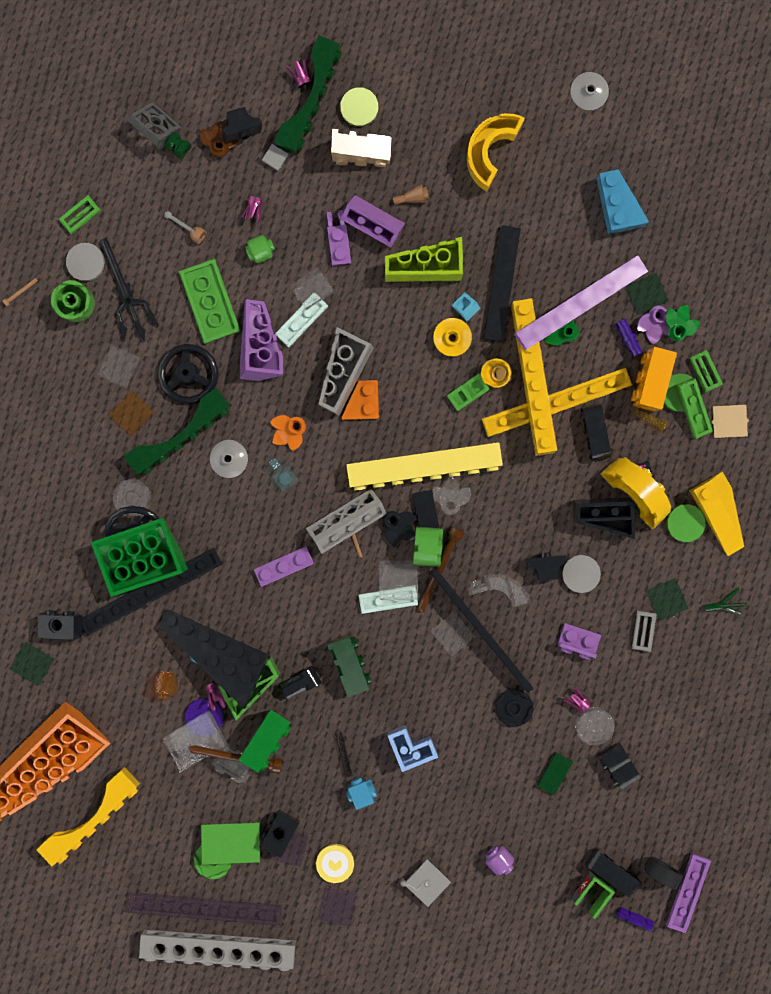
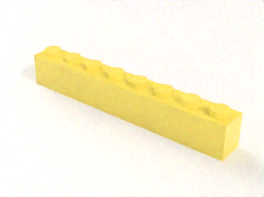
[347,443,503,491]

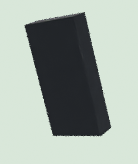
[413,490,439,528]

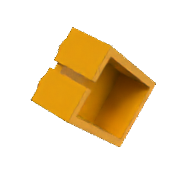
[631,347,677,412]

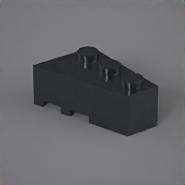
[573,497,635,539]

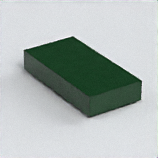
[537,752,573,795]

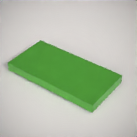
[179,259,240,344]

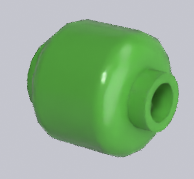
[245,235,275,264]

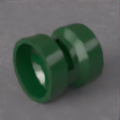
[164,132,192,160]

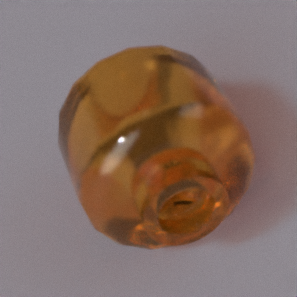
[152,671,178,700]

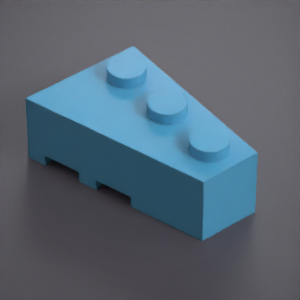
[596,169,649,234]

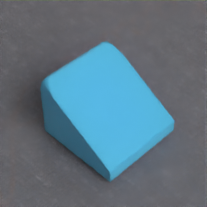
[451,292,480,321]

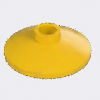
[433,318,472,357]

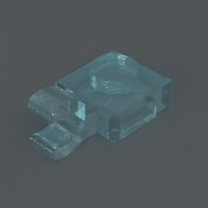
[269,458,298,492]

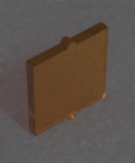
[109,390,155,436]

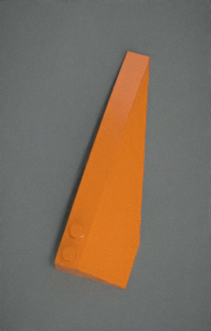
[0,701,110,821]

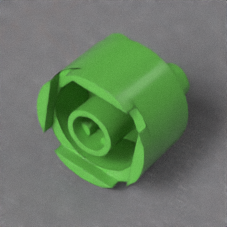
[51,280,95,322]
[413,527,443,567]

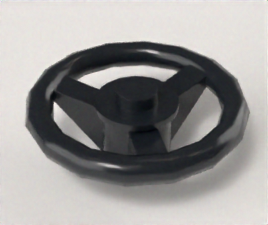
[158,344,218,404]
[104,505,160,537]

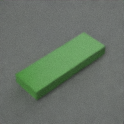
[676,378,713,439]

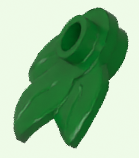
[666,305,700,341]
[544,319,579,346]

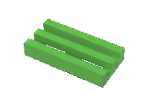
[59,195,101,235]
[688,350,723,393]

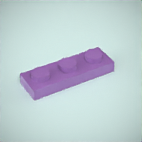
[254,546,314,587]

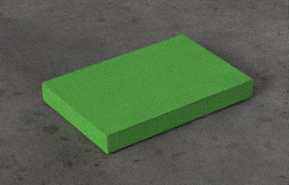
[201,823,260,865]

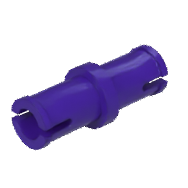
[615,319,643,358]

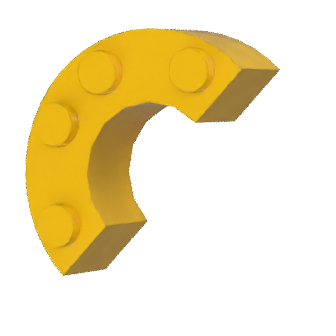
[467,114,525,192]
[600,457,671,530]

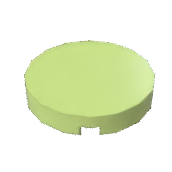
[341,88,378,127]

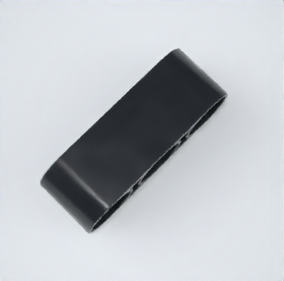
[581,403,611,461]
[585,848,641,897]

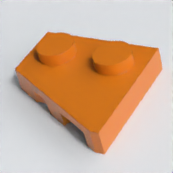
[342,380,379,420]

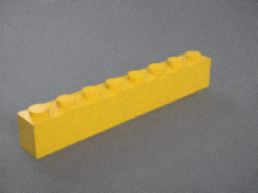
[511,299,557,456]

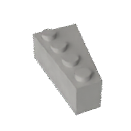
[319,327,374,416]

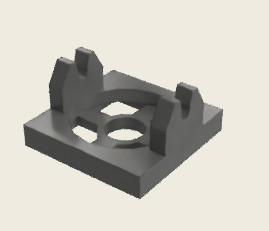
[127,102,181,150]

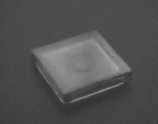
[379,560,418,600]

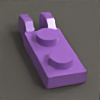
[327,210,351,266]

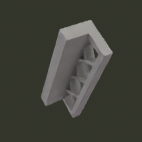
[306,489,386,554]

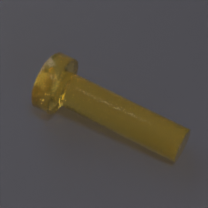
[633,409,668,432]

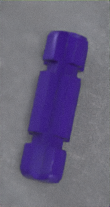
[617,907,654,931]

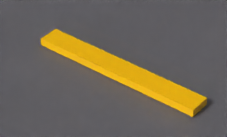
[482,368,632,437]

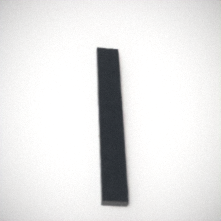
[82,548,222,636]
[431,568,534,693]

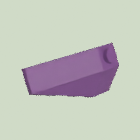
[240,299,283,381]

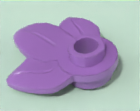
[637,306,669,344]

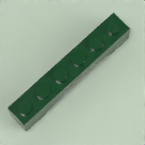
[274,35,342,155]
[123,388,231,476]

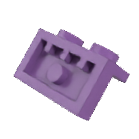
[557,623,601,660]

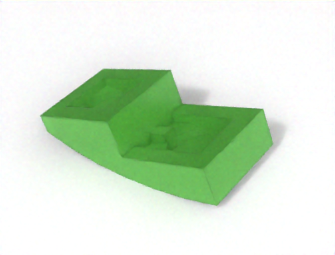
[447,373,491,411]

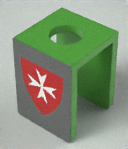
[571,871,615,919]

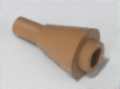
[393,184,429,205]

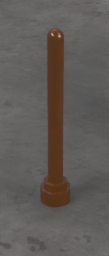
[417,526,465,613]
[189,745,282,774]

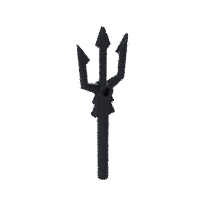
[100,238,160,341]

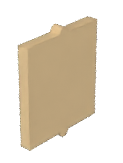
[711,405,749,438]

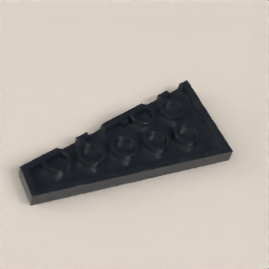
[159,609,270,709]

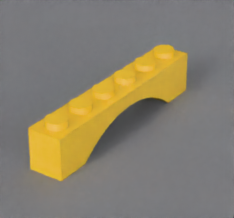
[37,767,140,866]

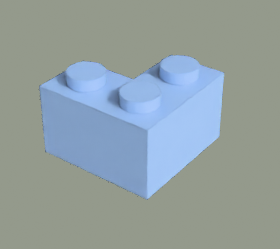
[388,725,438,772]

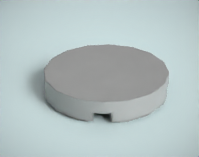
[66,243,105,281]
[562,555,601,593]

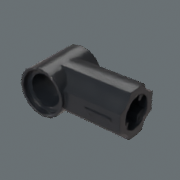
[280,666,322,699]

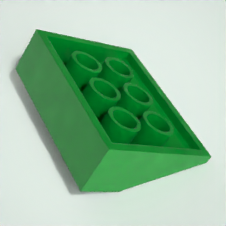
[91,518,188,597]

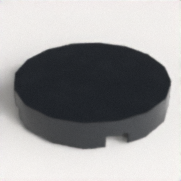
[495,688,534,727]

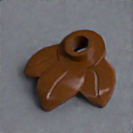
[200,121,238,158]

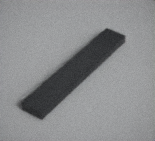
[484,225,521,342]

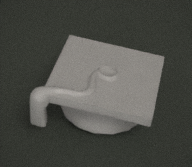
[400,859,451,907]

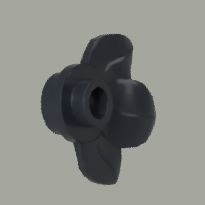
[383,511,417,547]

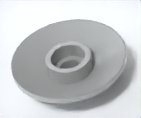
[571,72,609,110]
[210,440,248,478]

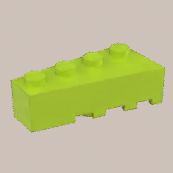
[385,237,463,282]

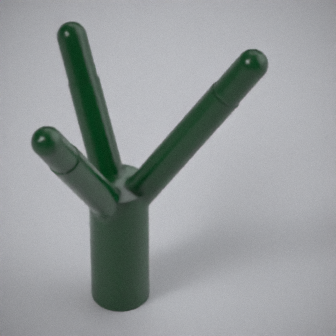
[704,588,748,615]

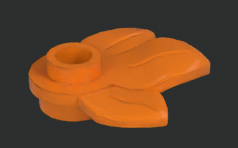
[270,415,306,451]

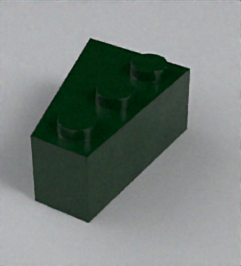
[327,634,372,697]

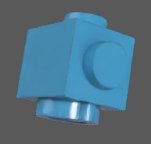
[346,777,377,810]

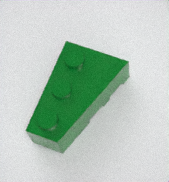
[239,710,291,773]

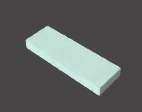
[275,293,328,347]
[359,586,418,614]

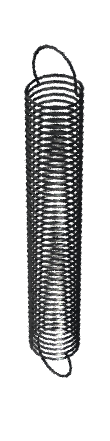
[335,728,352,781]

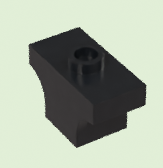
[223,107,262,144]
[526,552,567,581]

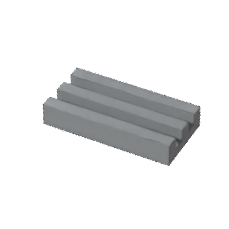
[632,611,657,652]

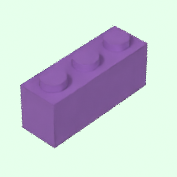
[341,195,405,247]

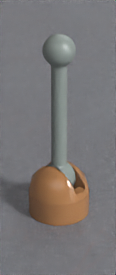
[164,211,207,244]

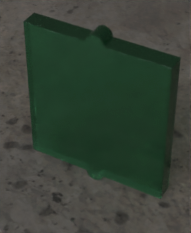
[626,273,669,315]
[646,578,689,621]
[10,642,54,686]

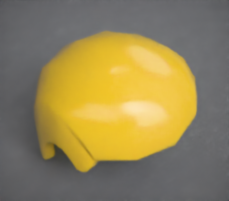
[481,358,512,388]

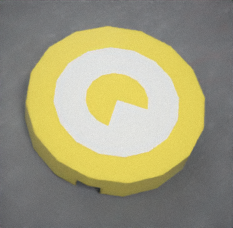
[316,844,354,883]

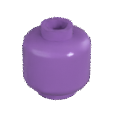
[485,846,514,875]

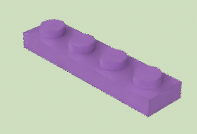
[666,853,711,933]

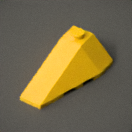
[689,471,744,556]

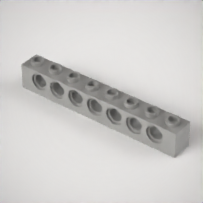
[139,930,296,971]

